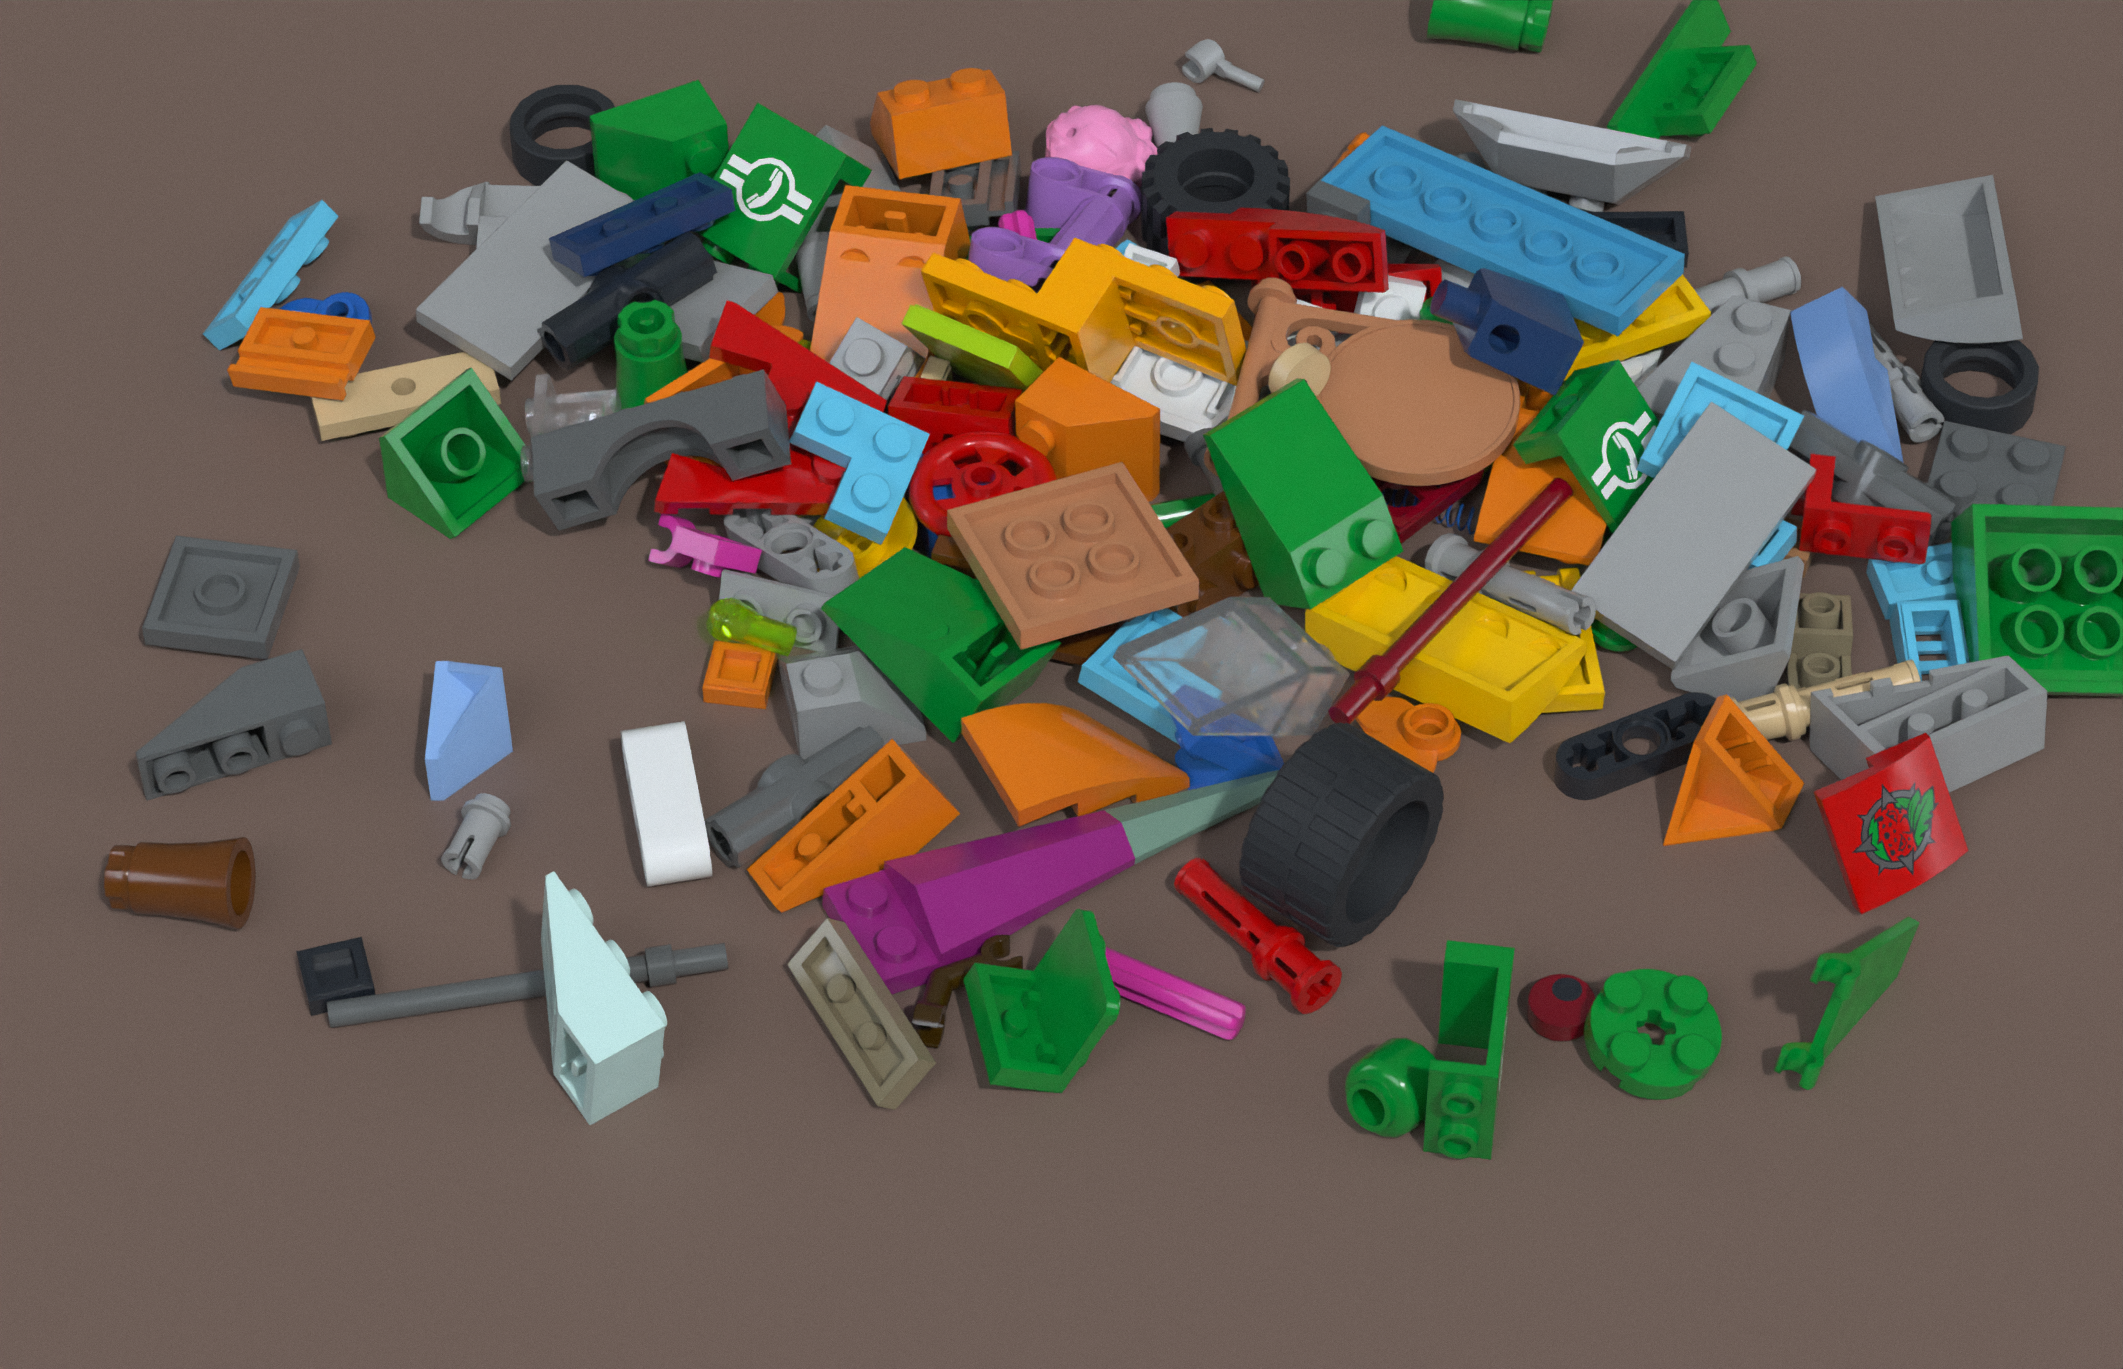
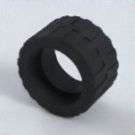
[1239,722,1444,947]

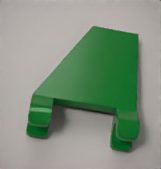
[1773,916,1920,1090]

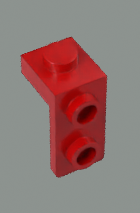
[1791,454,1932,564]

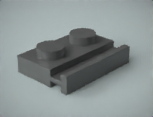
[929,151,1022,231]

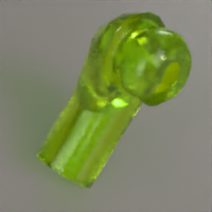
[706,597,797,657]

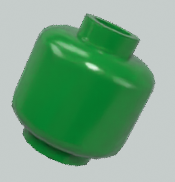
[1345,1038,1436,1138]

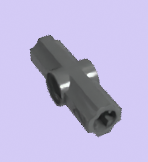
[1787,410,1962,546]
[704,726,885,868]

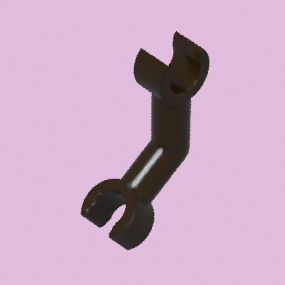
[912,935,1023,1048]

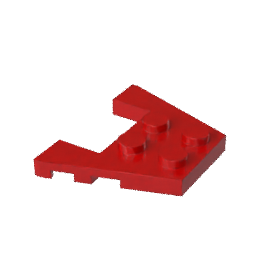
[654,300,887,515]

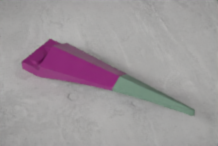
[822,770,1279,994]

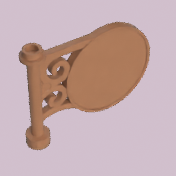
[1204,278,1520,486]

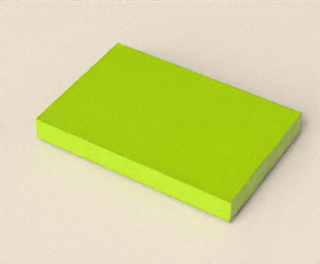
[901,304,1043,392]

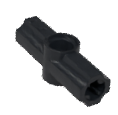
[538,232,717,371]

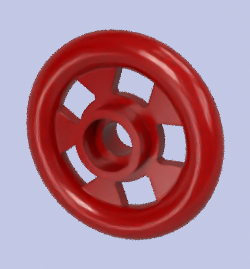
[908,431,1057,537]

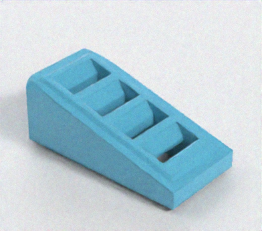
[1889,600,1969,681]

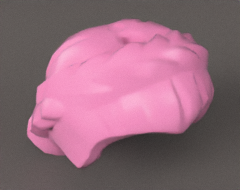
[1045,105,1157,187]

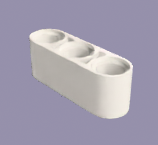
[620,721,712,887]

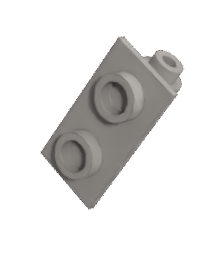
[716,569,840,652]

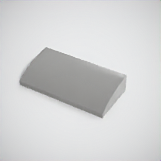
[1875,175,2023,343]

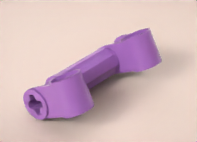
[968,157,1142,293]

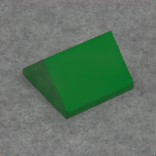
[379,367,533,539]

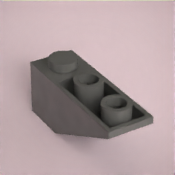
[135,649,332,801]

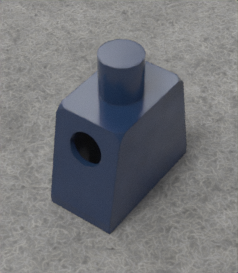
[1430,268,1584,395]

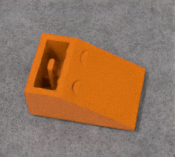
[810,185,970,378]
[1473,379,1609,566]

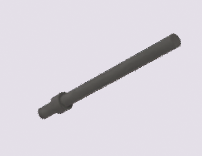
[327,943,728,1028]

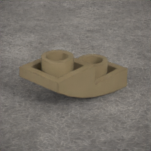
[1786,592,1853,689]

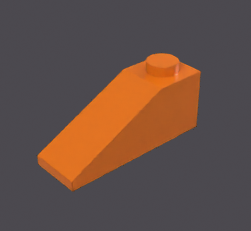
[746,739,960,913]

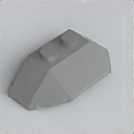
[1453,99,1692,212]

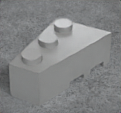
[1637,295,1791,422]

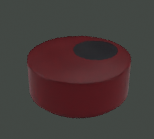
[1527,974,1595,1041]

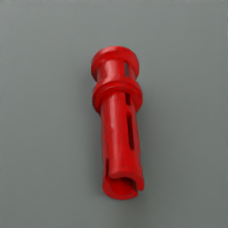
[1174,858,1342,1014]

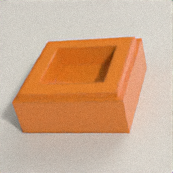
[702,641,778,709]

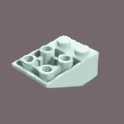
[541,871,667,1125]

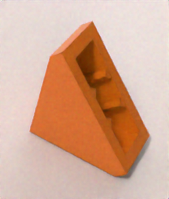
[1663,694,1804,846]

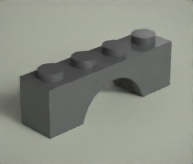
[531,369,791,530]

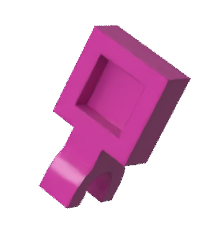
[648,514,762,578]

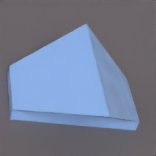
[425,661,513,801]

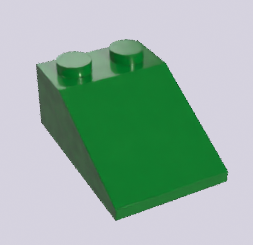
[1203,378,1403,609]

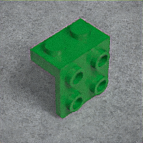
[963,909,1120,1094]

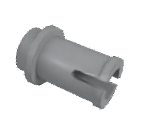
[441,793,511,880]

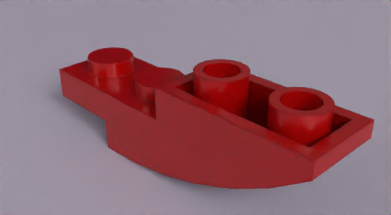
[1166,207,1389,293]

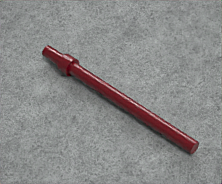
[1328,478,1573,724]

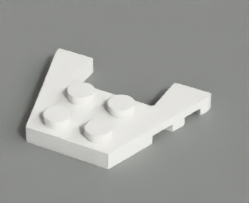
[1110,243,1338,442]

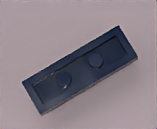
[549,172,736,277]

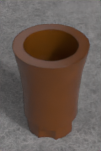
[104,837,256,929]

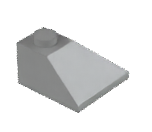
[778,646,926,760]

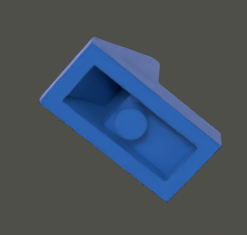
[1166,688,1284,790]

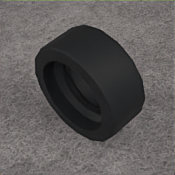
[510,85,615,186]
[1921,340,2039,435]

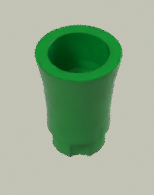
[1427,0,1554,52]
[612,300,687,413]

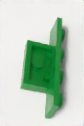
[1607,0,1757,139]

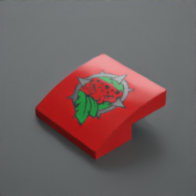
[1813,733,1969,914]

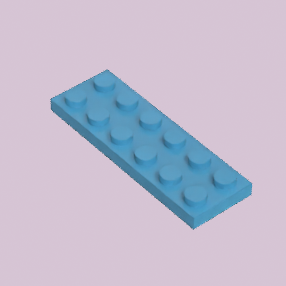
[1321,125,1685,336]

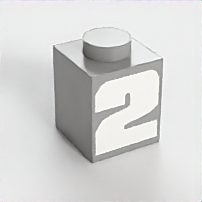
[830,317,925,407]

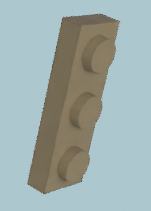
[787,918,936,1110]

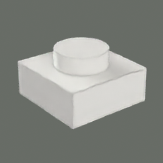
[1354,276,1427,320]

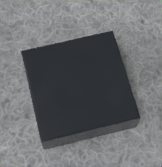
[296,937,376,1016]

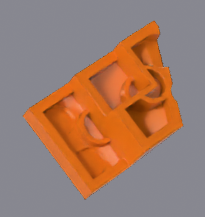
[961,703,1190,827]

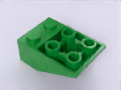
[821,547,1061,743]

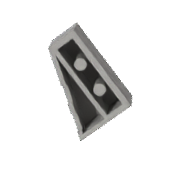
[1810,656,2047,793]

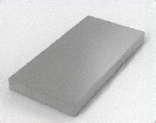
[416,160,635,381]
[1571,402,1817,670]

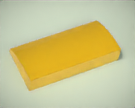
[1305,556,1587,743]

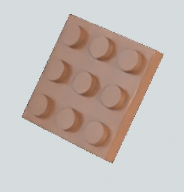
[947,462,1199,650]

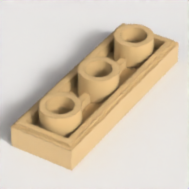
[310,352,501,441]

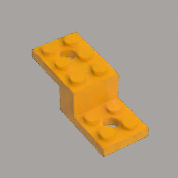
[921,237,1246,386]

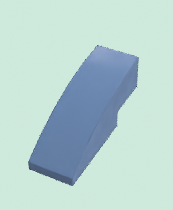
[1790,287,1904,463]

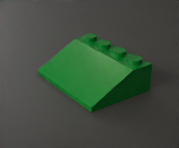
[1951,504,2123,696]

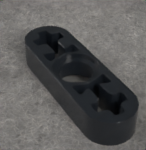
[1554,692,1716,800]

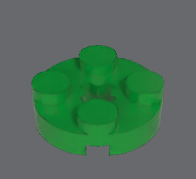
[1584,969,1722,1100]

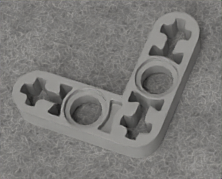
[724,509,859,595]

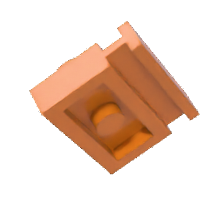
[227,307,376,401]

